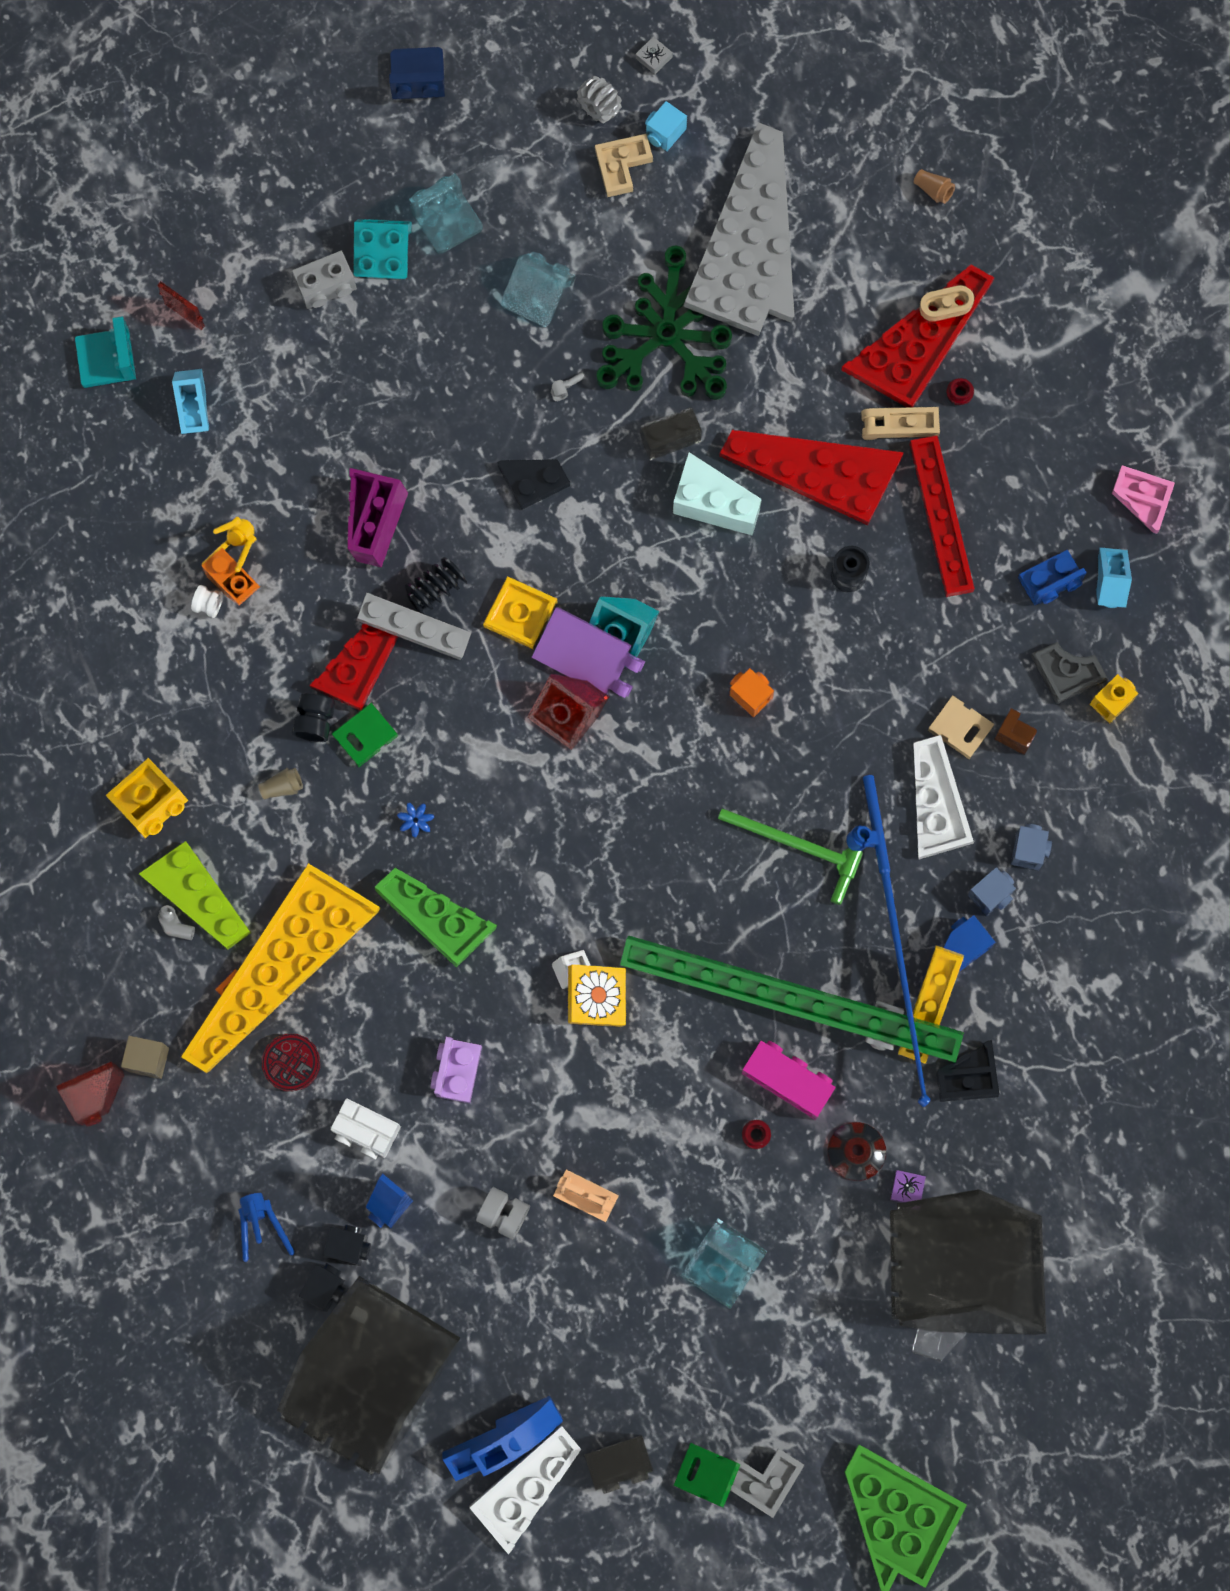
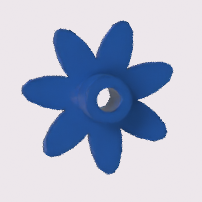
[397,803,434,838]

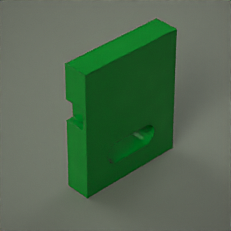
[332,703,398,767]
[673,1443,741,1508]

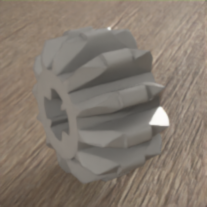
[577,76,622,123]

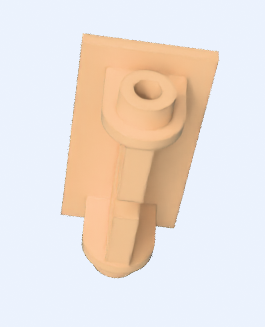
[553,1170,619,1222]

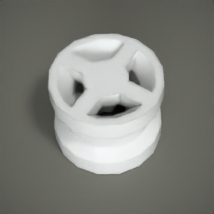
[191,585,223,618]

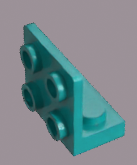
[354,219,412,279]
[75,316,136,388]

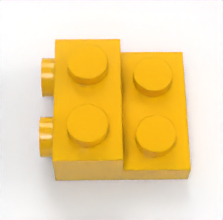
[106,758,188,838]

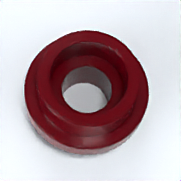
[947,378,974,405]
[742,1120,771,1149]

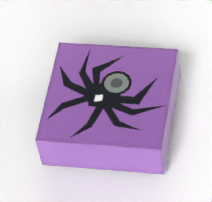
[890,1170,926,1206]

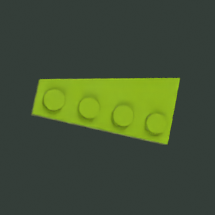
[139,841,251,949]

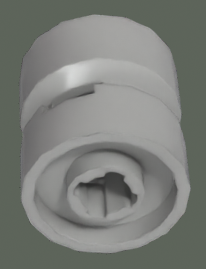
[476,1187,530,1240]

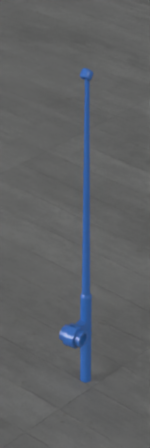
[846,775,930,1107]

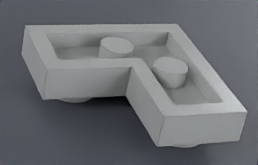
[731,1448,804,1518]

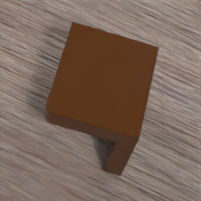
[994,708,1037,755]

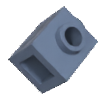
[1011,824,1052,870]
[968,867,1016,916]

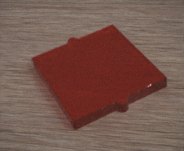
[157,281,205,330]

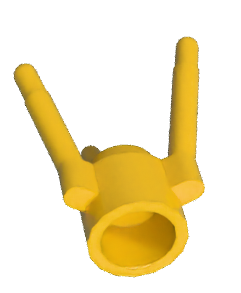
[202,517,256,572]

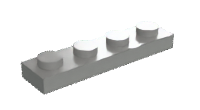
[356,593,471,660]

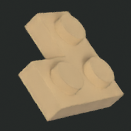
[595,134,653,197]

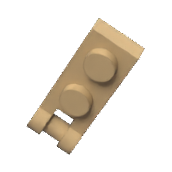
[861,407,940,440]

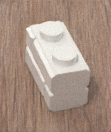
[331,1099,401,1160]

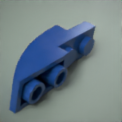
[442,1396,563,1481]

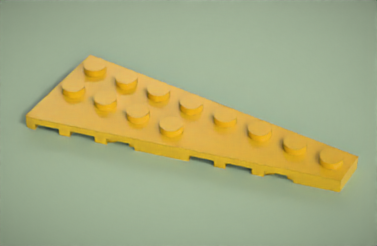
[181,863,380,1073]

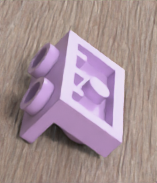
[431,1037,482,1103]

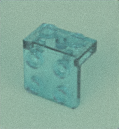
[409,173,483,254]
[501,252,576,326]

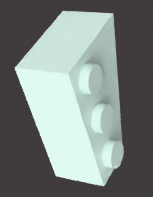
[673,452,761,535]

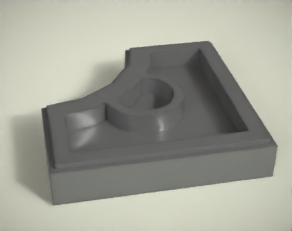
[1031,642,1108,704]

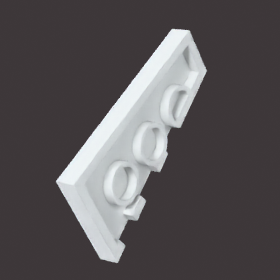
[469,1425,581,1555]

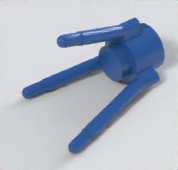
[238,1193,295,1262]

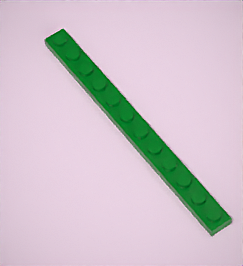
[620,936,964,1063]

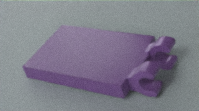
[532,607,645,698]

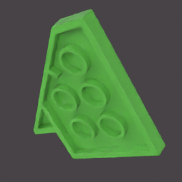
[844,1444,967,1591]

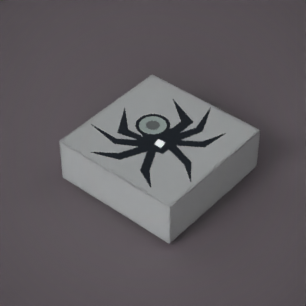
[636,36,673,75]

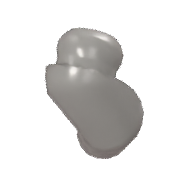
[158,905,195,941]

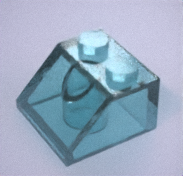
[681,1218,767,1309]

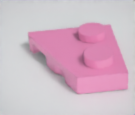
[1112,465,1175,534]

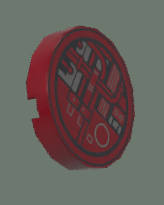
[262,1034,320,1092]

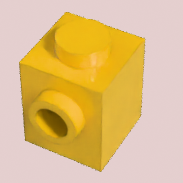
[1090,674,1138,723]

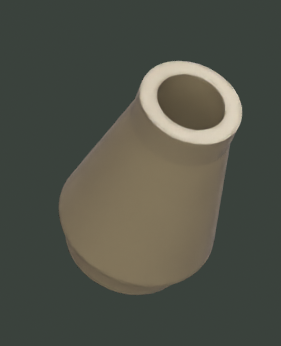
[258,768,303,800]

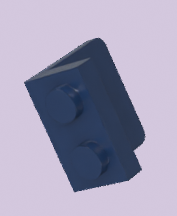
[389,47,445,100]

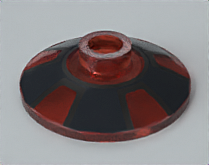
[828,1122,886,1181]

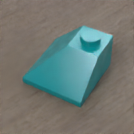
[589,596,660,668]

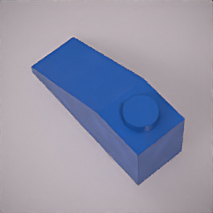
[943,915,996,973]
[366,1174,413,1228]

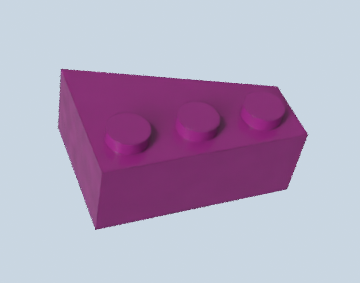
[348,468,408,568]

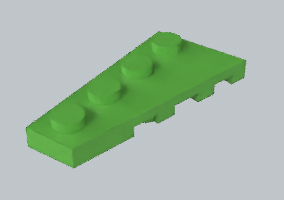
[375,868,497,968]

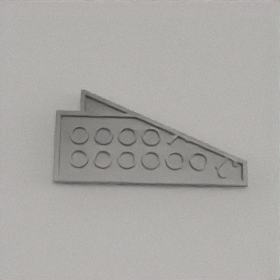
[684,122,794,336]

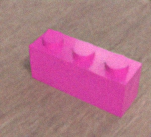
[741,1041,836,1120]

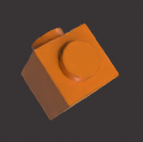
[729,668,774,718]

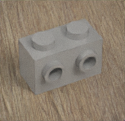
[292,250,357,309]

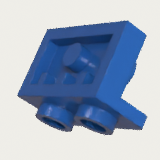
[1018,550,1087,606]

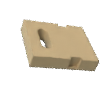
[928,696,994,759]

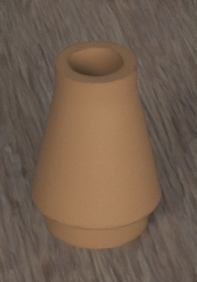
[914,169,955,204]

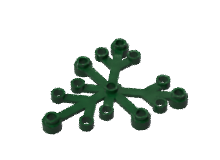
[597,245,732,400]

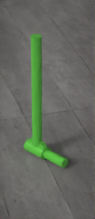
[718,808,863,905]

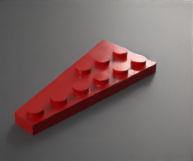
[841,265,994,408]
[720,430,904,526]

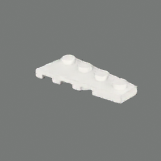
[914,735,974,859]

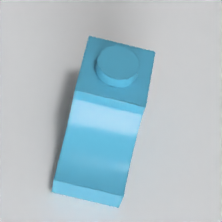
[172,369,209,434]
[1096,548,1132,608]

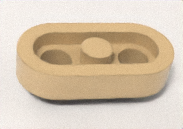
[919,285,974,321]

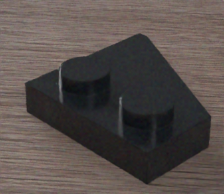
[497,459,570,510]
[937,1040,1000,1102]

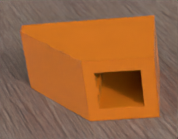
[202,548,260,606]

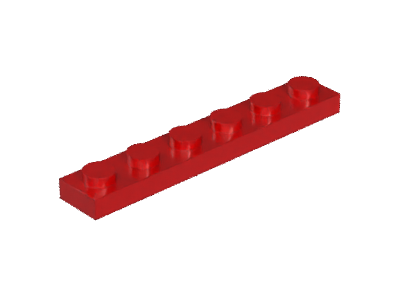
[910,435,975,597]

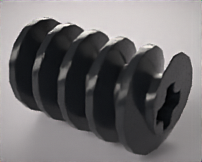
[405,557,467,614]

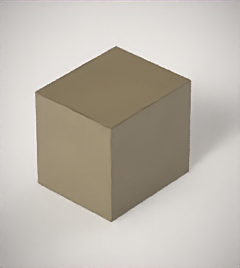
[121,1036,169,1079]

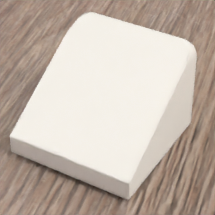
[552,950,590,989]

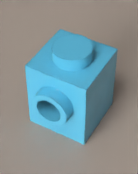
[645,101,687,151]

